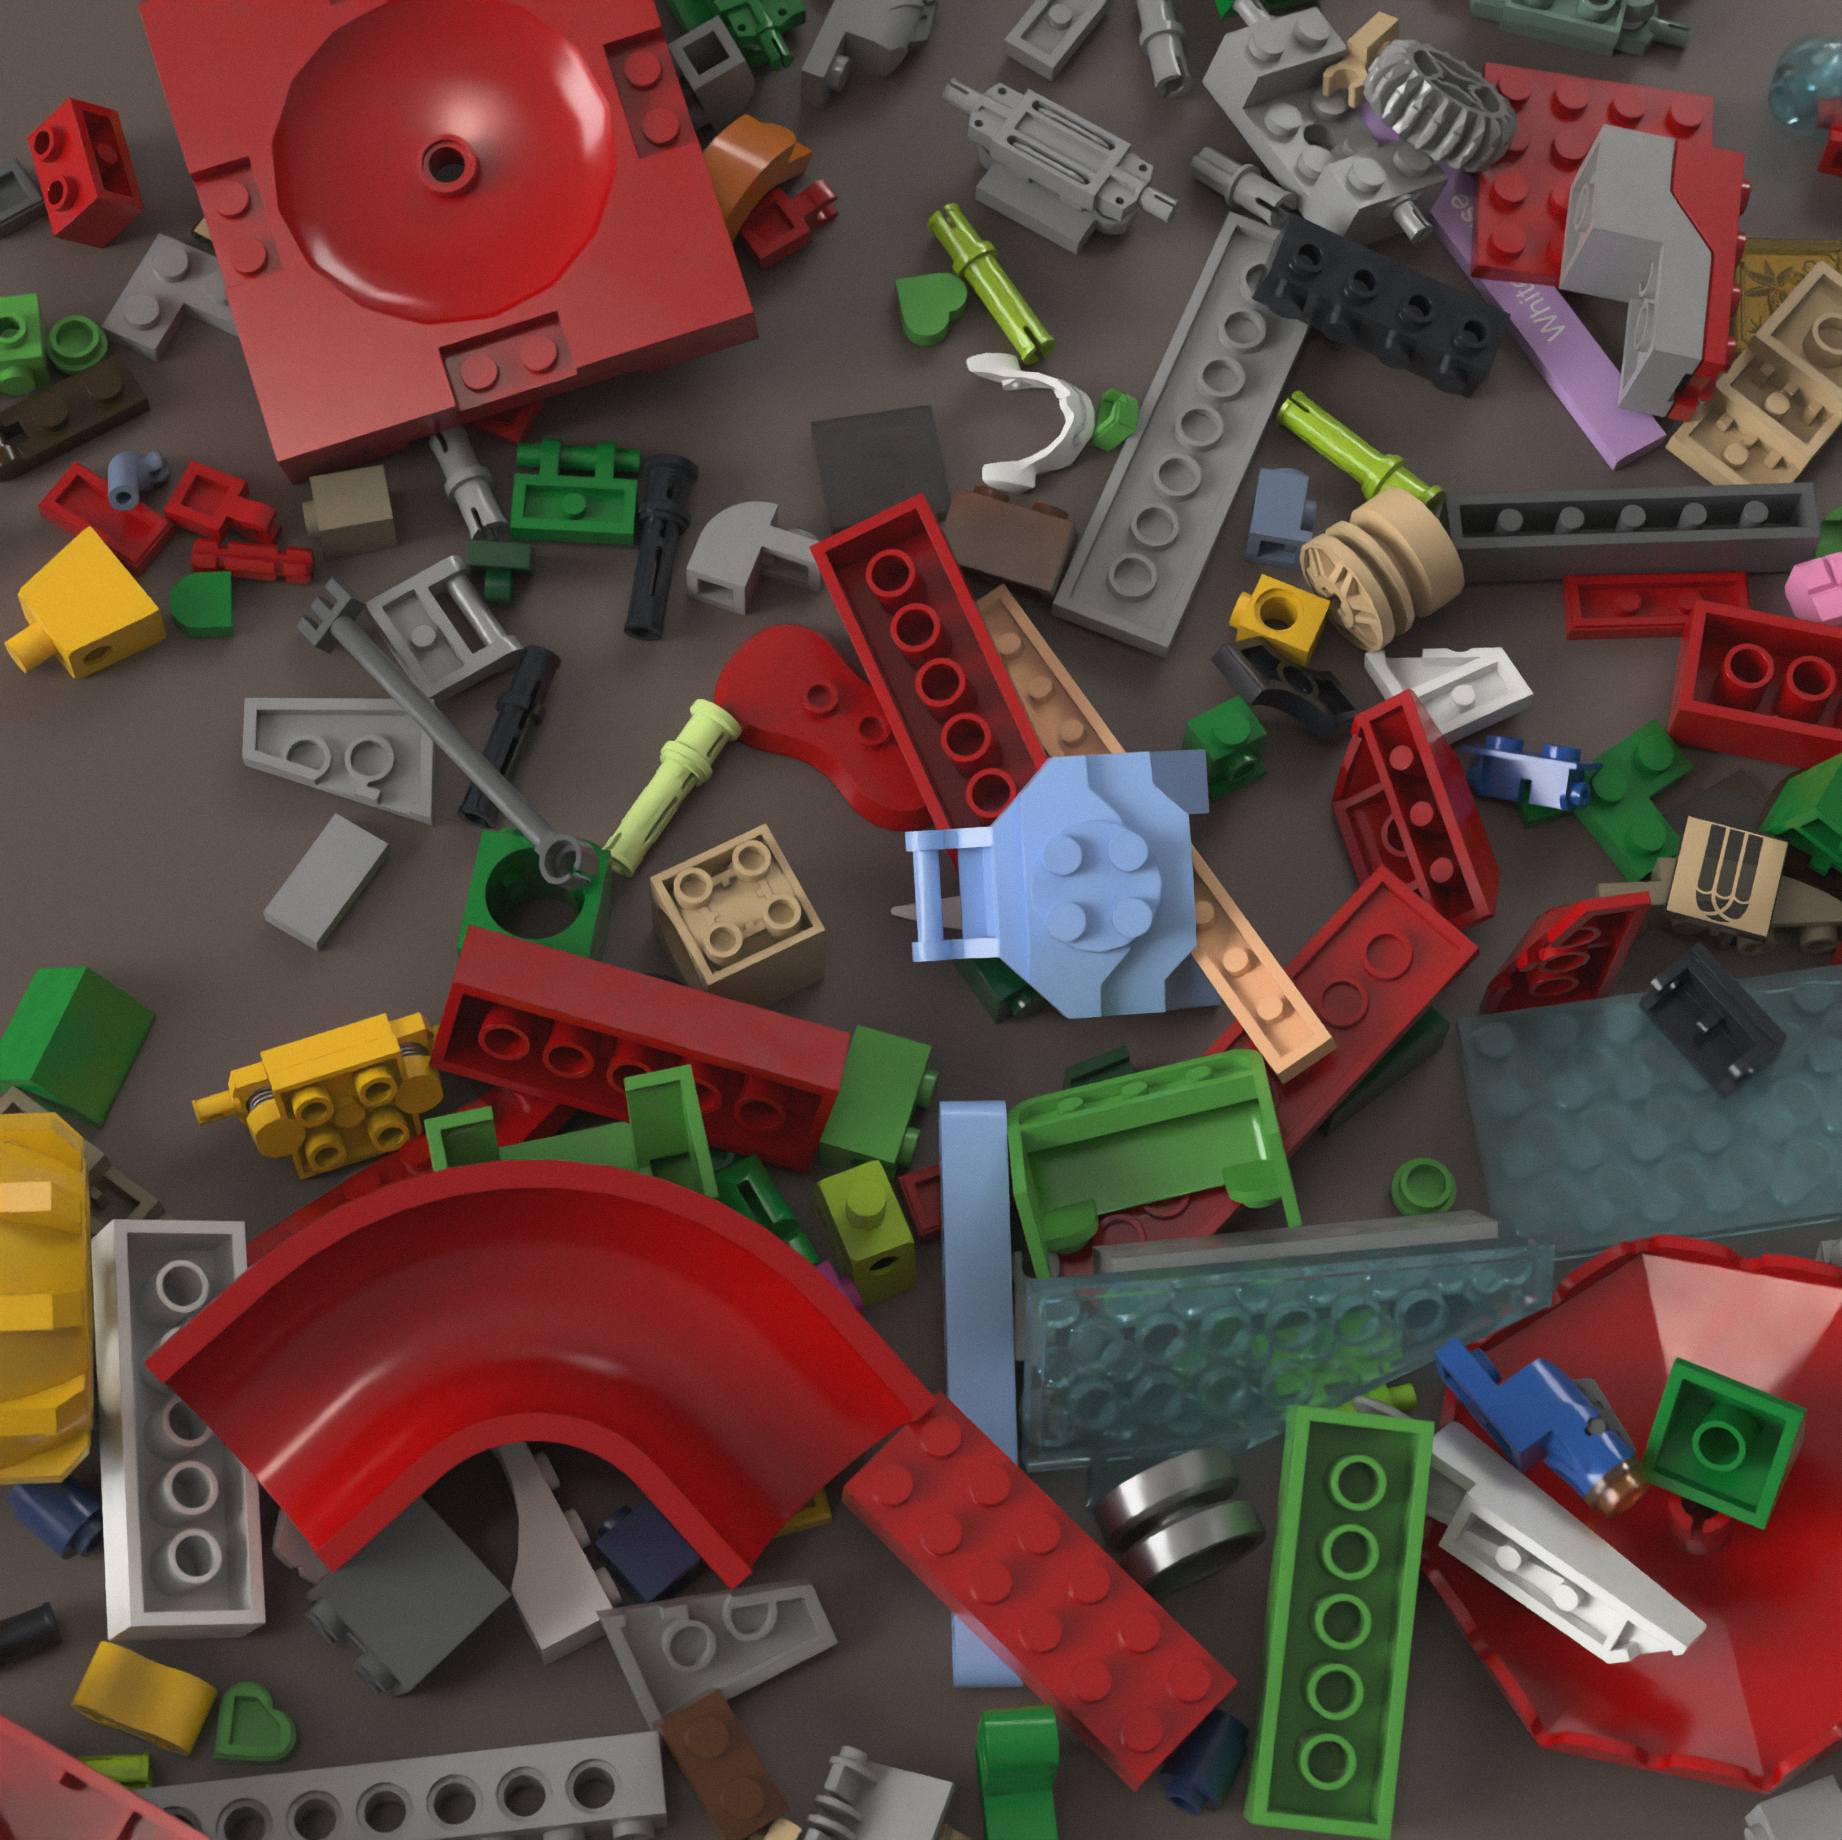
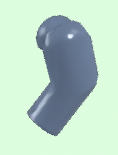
[108,450,171,511]

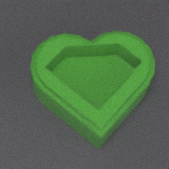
[894,273,967,346]
[214,1681,299,1767]

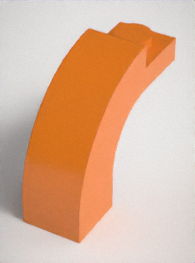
[703,114,813,244]

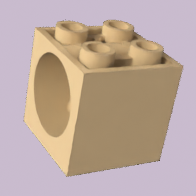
[650,823,826,1008]

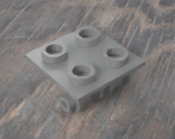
[804,1746,956,1840]

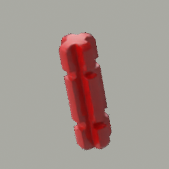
[191,538,315,584]

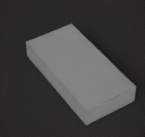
[263,813,390,952]

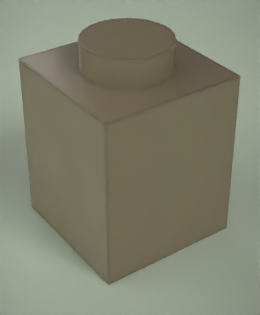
[301,465,398,560]

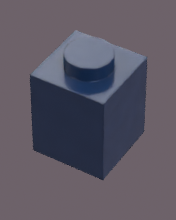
[595,1499,701,1604]

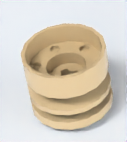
[1299,486,1465,653]

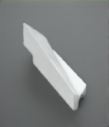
[1425,1421,1706,1664]

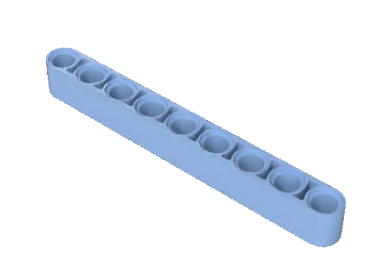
[938,1100,1023,1688]

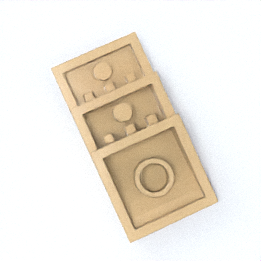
[1665,259,1842,485]

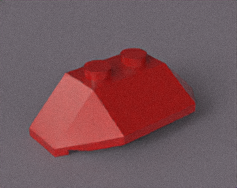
[1331,688,1500,932]

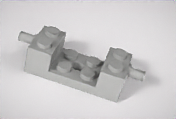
[1202,0,1449,246]

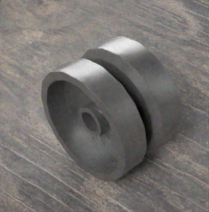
[1092,1446,1266,1599]

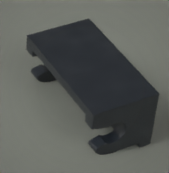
[1638,941,1787,1100]

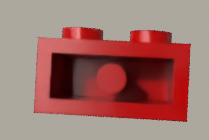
[27,97,145,249]

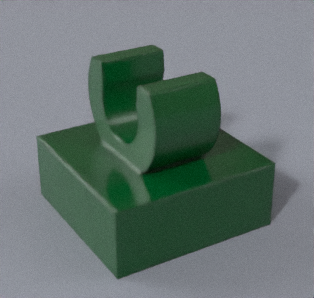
[467,540,535,604]

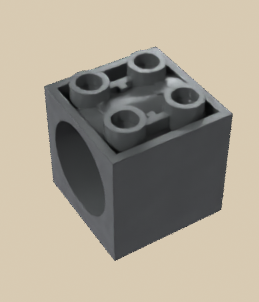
[303,1496,511,1697]

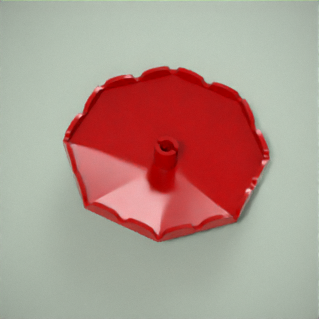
[1419,1234,1842,1795]

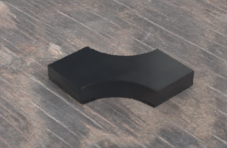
[1211,636,1364,742]

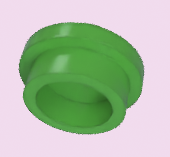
[46,315,108,375]
[1391,1158,1457,1216]

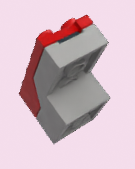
[1559,124,1751,422]

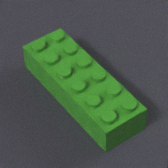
[1243,1405,1435,1840]

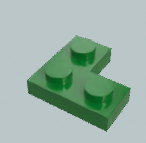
[1573,719,1693,882]

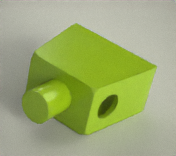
[810,1159,917,1308]

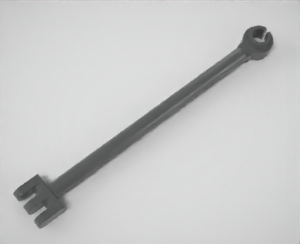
[296,576,599,890]

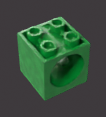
[457,828,615,962]

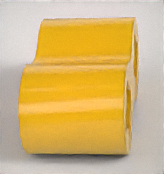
[71,1641,219,1756]

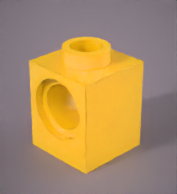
[1229,574,1331,668]

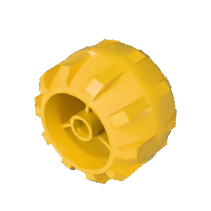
[0,1112,94,1485]

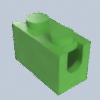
[818,1025,940,1185]

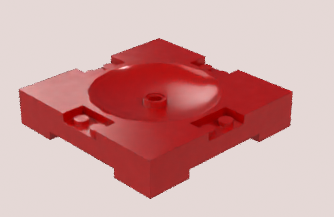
[137,0,759,485]

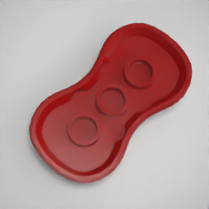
[714,623,934,832]

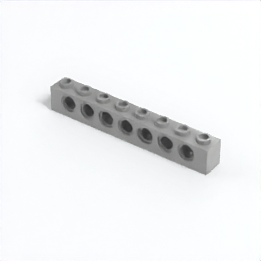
[132,1731,668,1840]

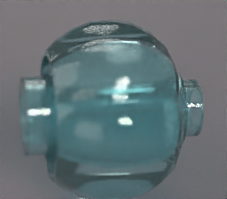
[1768,32,1842,143]

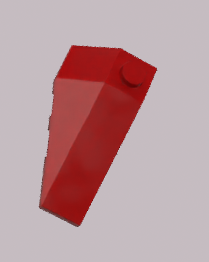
[1479,891,1651,1019]

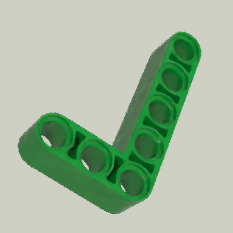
[975,1703,1059,1840]

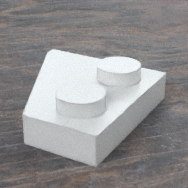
[1364,647,1533,744]

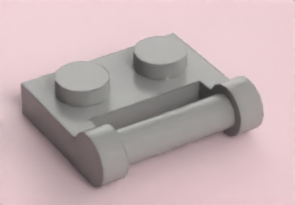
[365,555,523,706]

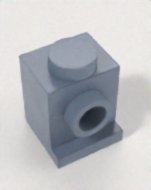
[1244,468,1317,571]

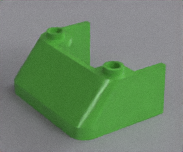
[1007,1049,1302,1288]

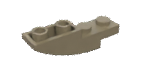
[1591,858,1842,956]

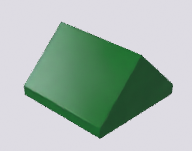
[0,966,156,1130]
[1636,1356,1807,1530]

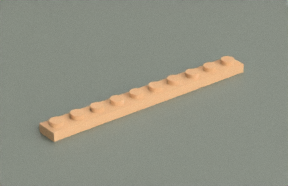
[977,583,1338,1084]

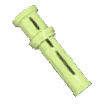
[601,699,742,878]

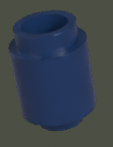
[7,1474,104,1560]
[1158,1709,1249,1815]

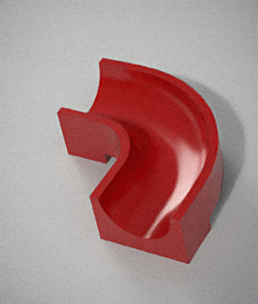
[144,1160,939,1590]

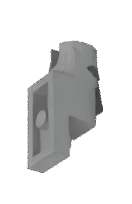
[801,0,939,110]

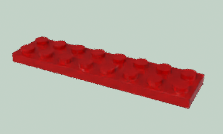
[1057,864,1480,1336]

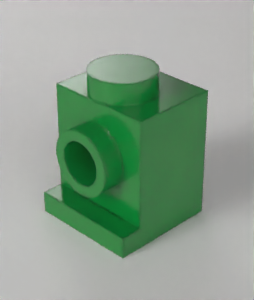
[1181,694,1267,803]

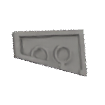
[242,698,436,826]
[596,1577,838,1731]

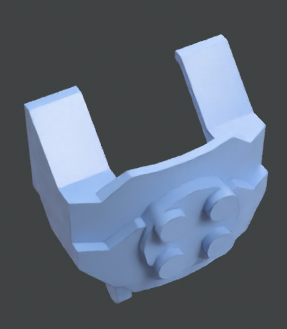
[905,749,1221,1019]

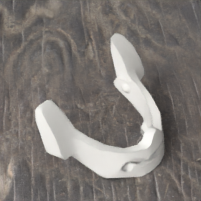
[966,353,1095,494]

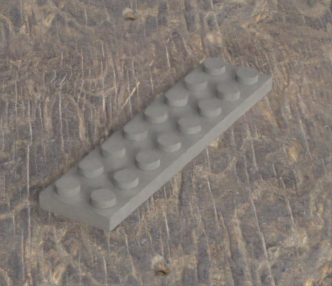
[1051,211,1311,658]

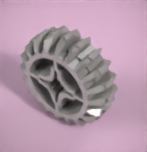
[1363,39,1519,172]

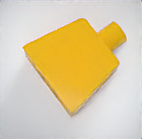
[4,526,167,679]

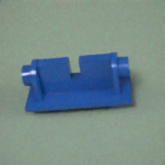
[1461,735,1603,812]

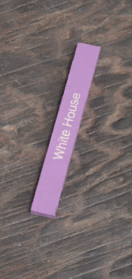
[1352,100,1667,472]

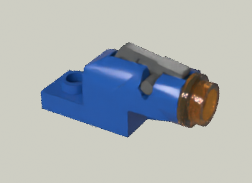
[1435,1336,1651,1519]

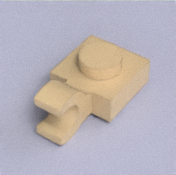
[1323,11,1399,108]

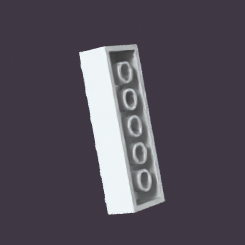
[91,1219,266,1641]

